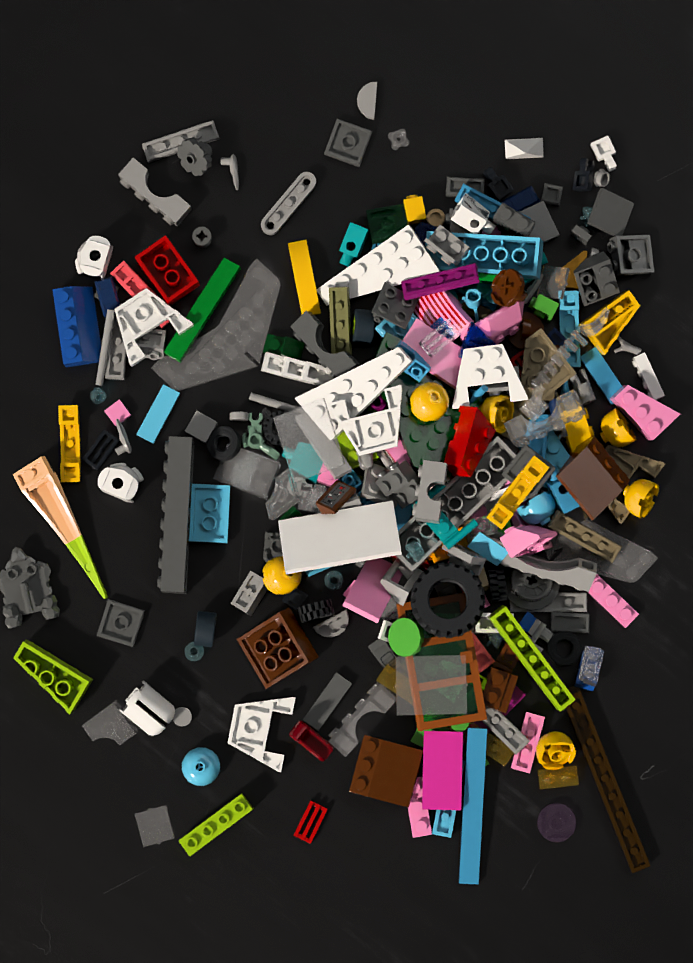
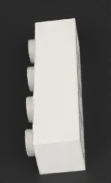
[632,352,665,400]

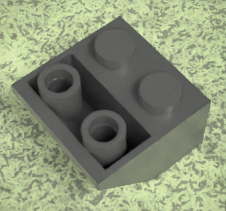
[573,251,620,306]

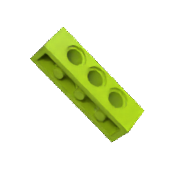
[179,793,254,856]

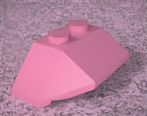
[460,300,525,346]

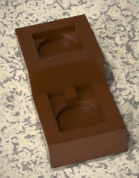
[486,643,519,678]

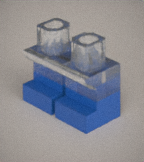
[574,646,604,691]

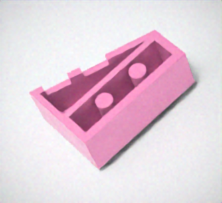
[610,385,680,440]

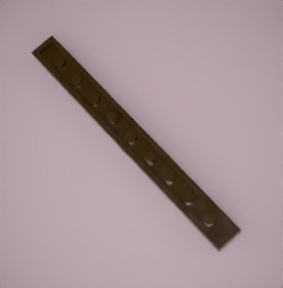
[566,685,650,873]

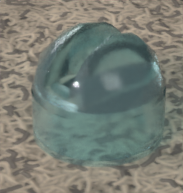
[90,387,107,404]

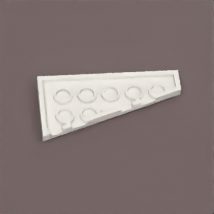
[316,225,441,306]
[295,347,413,441]

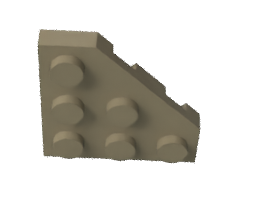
[520,328,576,409]

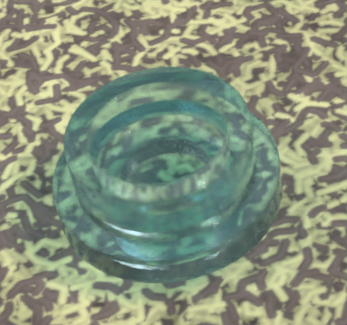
[324,571,344,590]
[185,642,204,661]

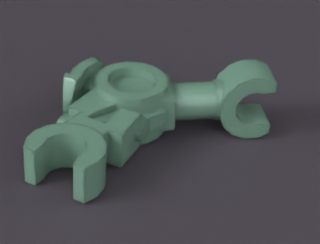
[242,413,280,461]

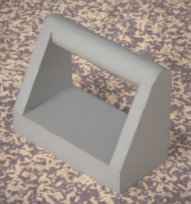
[380,558,424,606]

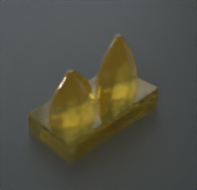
[537,765,579,789]

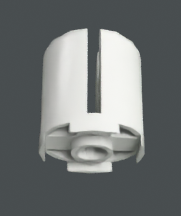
[119,680,175,736]

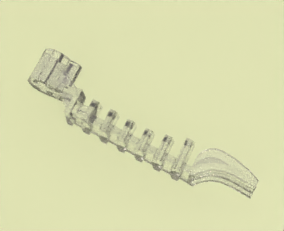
[520,307,610,423]

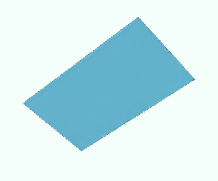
[467,532,508,566]

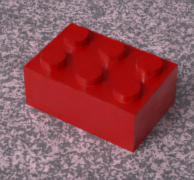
[135,235,200,306]

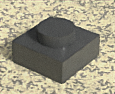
[570,225,592,245]

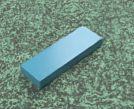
[136,384,180,444]

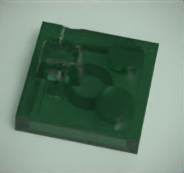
[366,204,408,244]

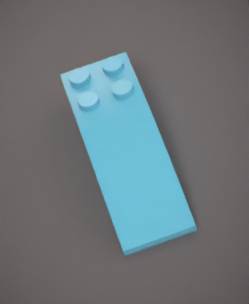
[425,231,544,280]

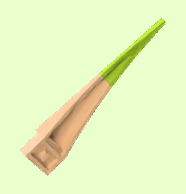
[13,456,108,599]

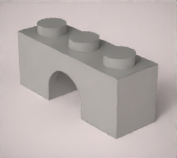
[412,460,448,524]

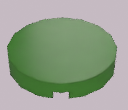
[388,618,424,657]

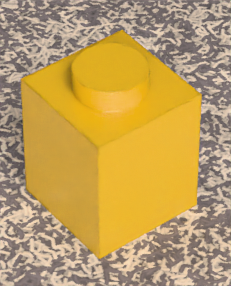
[403,195,427,225]

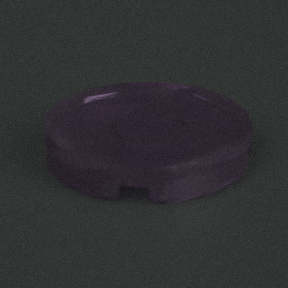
[537,803,576,842]

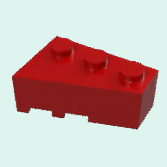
[444,406,496,477]

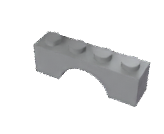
[118,158,192,226]

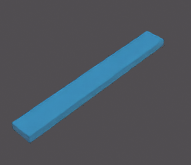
[459,727,487,884]

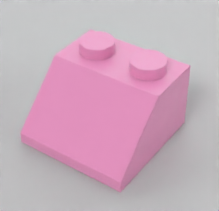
[500,524,558,558]

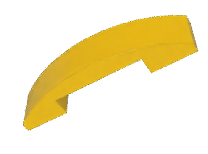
[288,240,321,315]
[58,405,81,482]
[486,456,550,530]

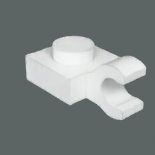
[590,136,617,172]

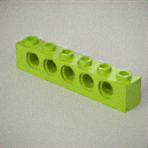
[487,605,575,712]

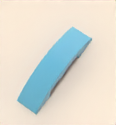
[559,290,581,367]

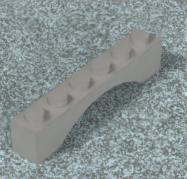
[480,528,597,592]

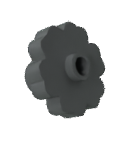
[177,137,212,176]

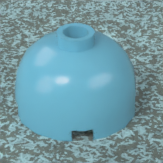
[517,490,556,526]
[182,747,220,786]

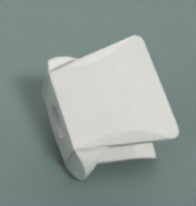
[75,236,113,279]
[98,463,144,503]

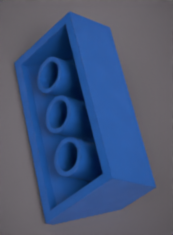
[52,286,101,367]

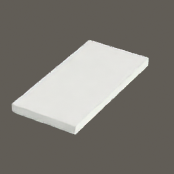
[278,501,402,574]

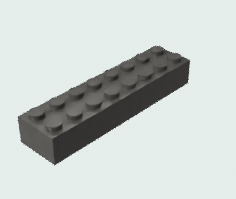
[157,436,195,594]

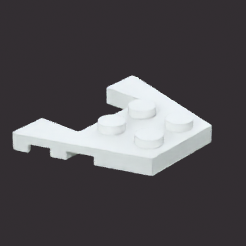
[115,288,194,367]
[452,344,528,409]
[328,385,402,456]
[228,697,296,772]

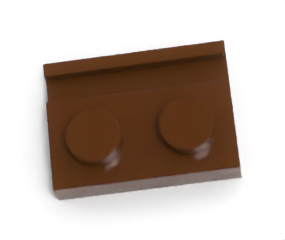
[483,667,518,714]

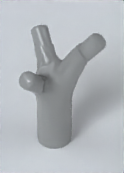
[614,336,642,355]

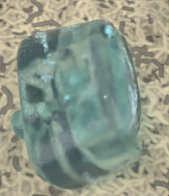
[580,207,593,227]
[405,541,425,562]
[483,633,503,649]

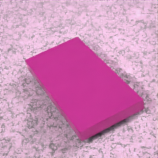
[422,731,463,810]

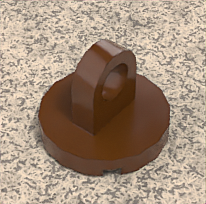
[491,269,528,307]
[507,312,544,350]

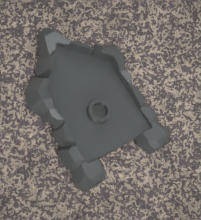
[0,547,60,628]

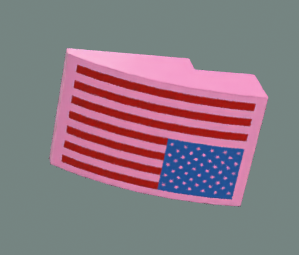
[414,290,474,342]

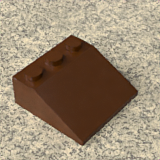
[556,436,630,520]
[237,608,319,689]
[349,735,423,807]

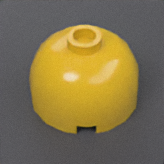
[410,382,449,422]
[479,394,514,433]
[600,408,636,447]
[623,479,659,519]
[262,556,302,595]
[536,731,576,770]

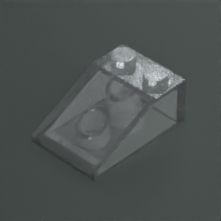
[213,444,281,500]

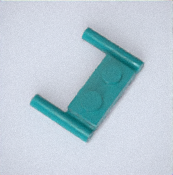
[411,485,479,550]

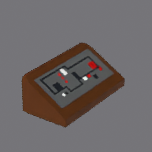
[316,480,357,514]

